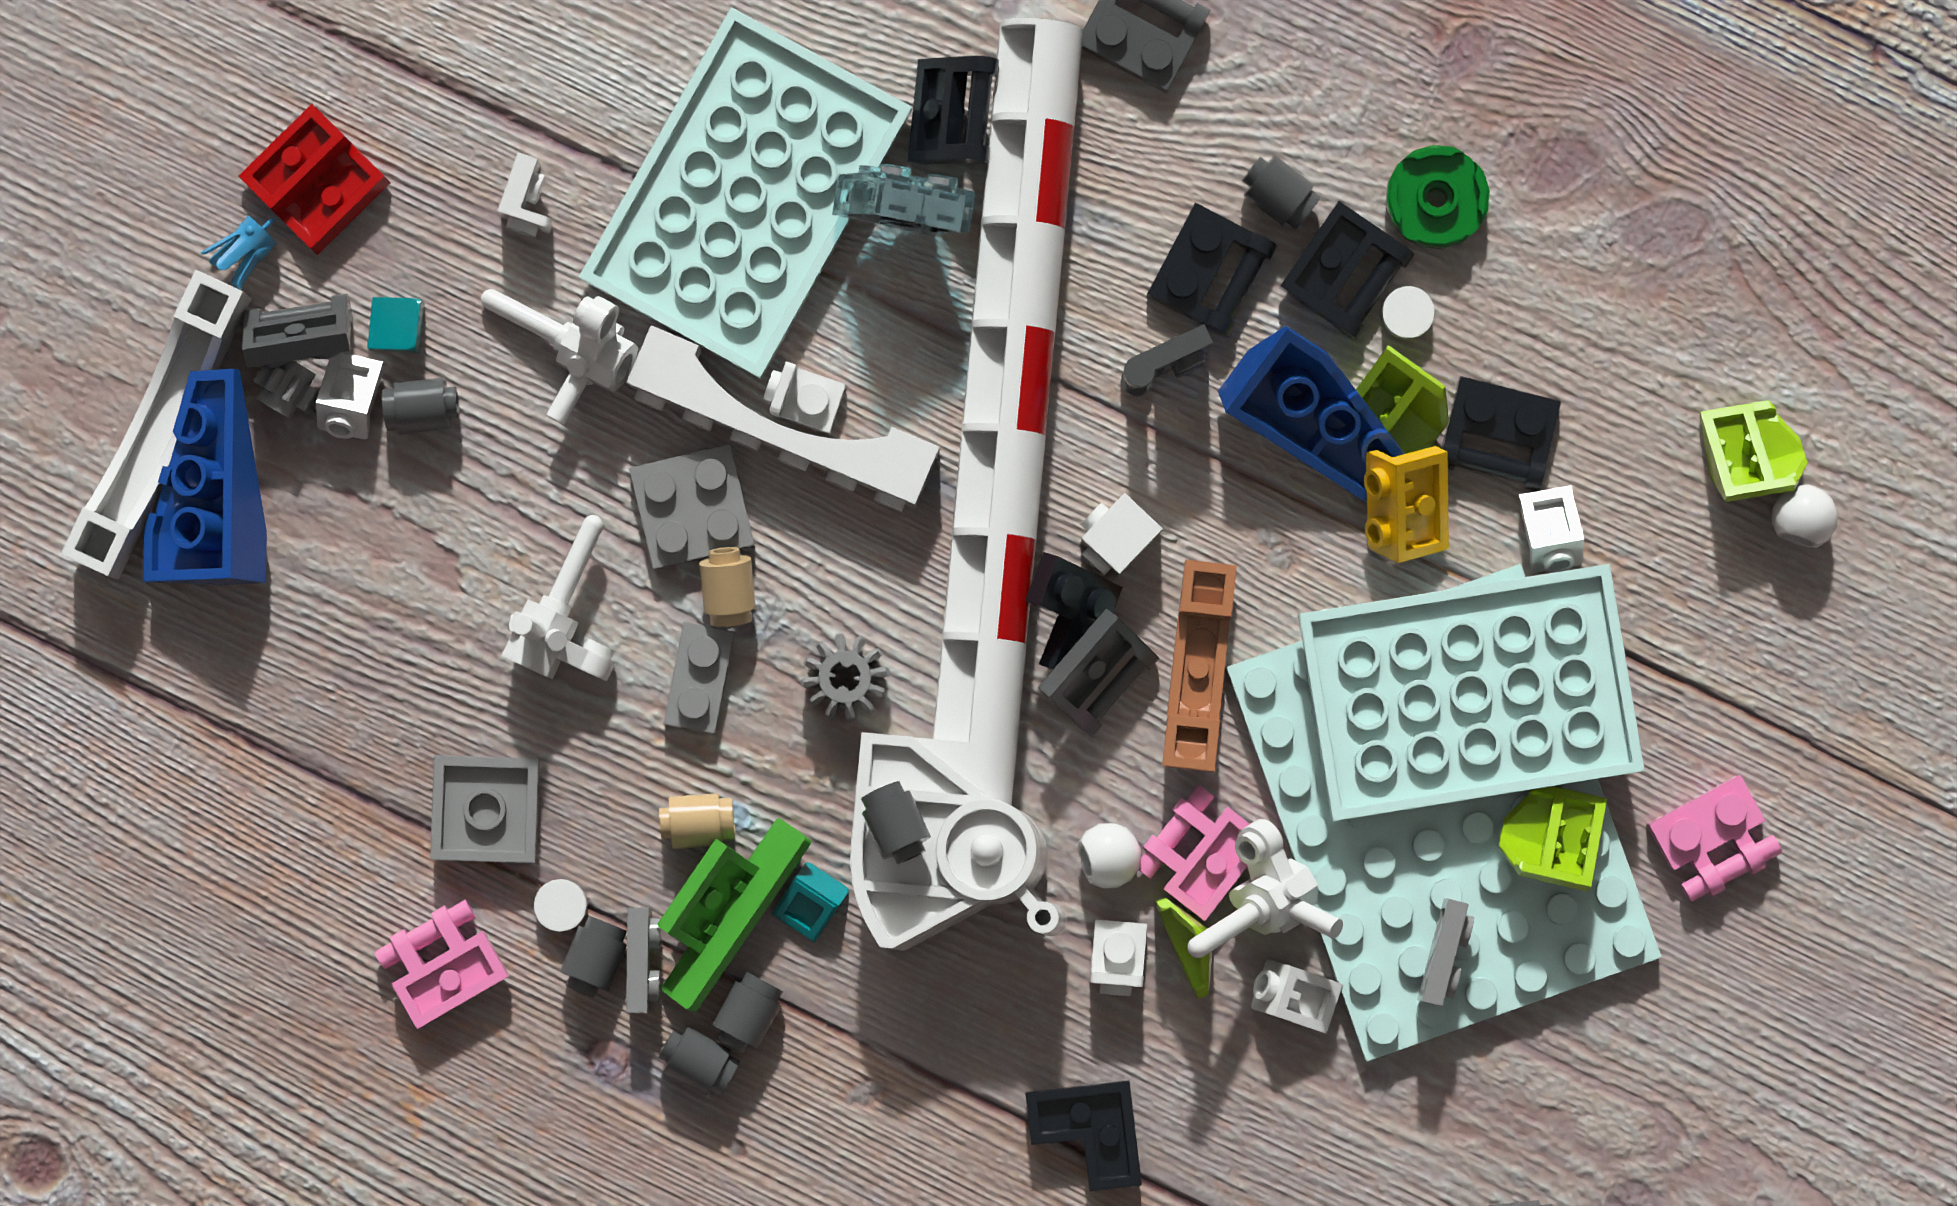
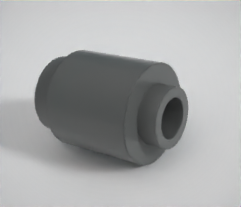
[1242,155,1321,230]
[382,377,460,435]
[861,781,931,864]
[560,916,627,997]
[712,972,783,1054]
[658,1026,740,1098]

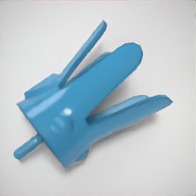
[200,215,277,290]

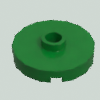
[1385,145,1490,250]

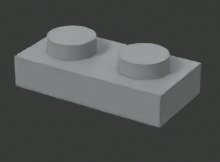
[663,622,735,734]
[1417,898,1474,1006]
[626,907,661,1013]

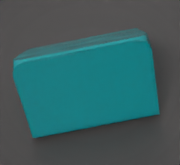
[367,297,425,354]
[772,862,849,943]

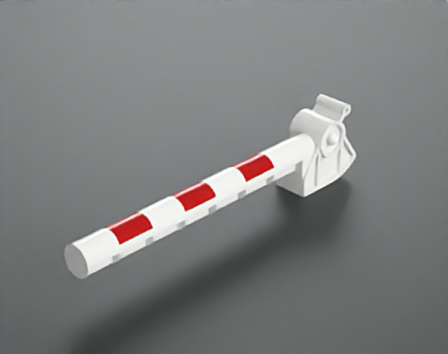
[850,18,1083,951]

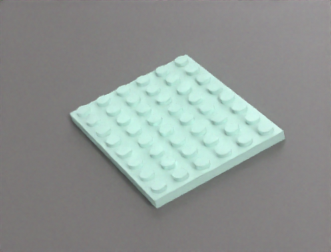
[1226,564,1662,1062]

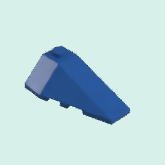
[1218,326,1405,503]
[143,369,267,585]

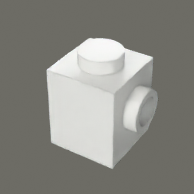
[1080,493,1163,577]

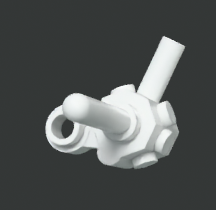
[481,289,639,425]
[501,515,615,681]
[1188,819,1343,958]

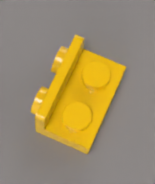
[1364,446,1449,563]

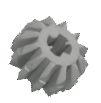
[801,633,890,722]

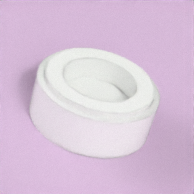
[1381,286,1434,340]
[534,879,588,932]

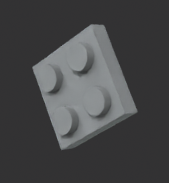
[629,444,755,570]
[430,755,540,863]

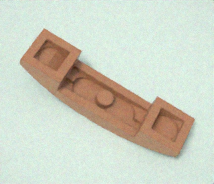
[1162,559,1237,773]

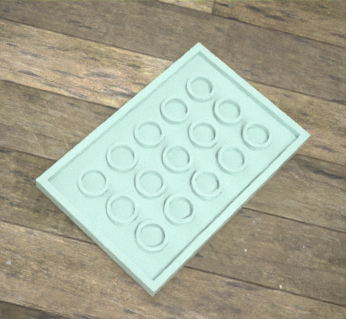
[579,7,912,380]
[1298,564,1645,821]

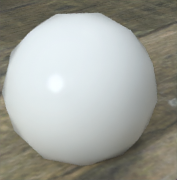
[1771,485,1838,548]
[1078,823,1141,888]

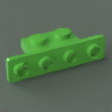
[657,818,811,1013]

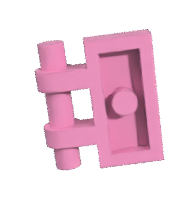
[1647,775,1783,902]
[1138,785,1250,921]
[375,899,510,1029]

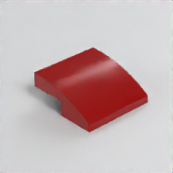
[238,104,391,255]

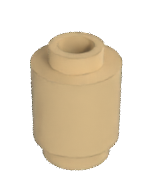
[699,547,756,627]
[659,793,735,849]

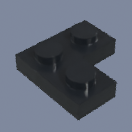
[1026,552,1123,671]
[1025,1080,1142,1191]

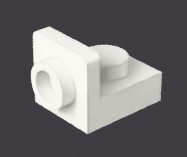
[498,152,553,238]
[316,353,383,439]
[764,361,846,435]
[1519,486,1584,573]
[1089,919,1147,996]
[1251,959,1343,1034]

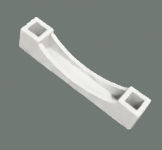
[61,269,252,580]
[626,325,940,512]

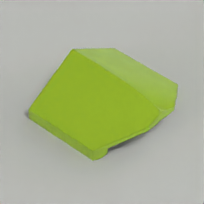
[1356,345,1449,454]
[1699,400,1808,502]
[1498,786,1607,892]
[1154,898,1213,999]

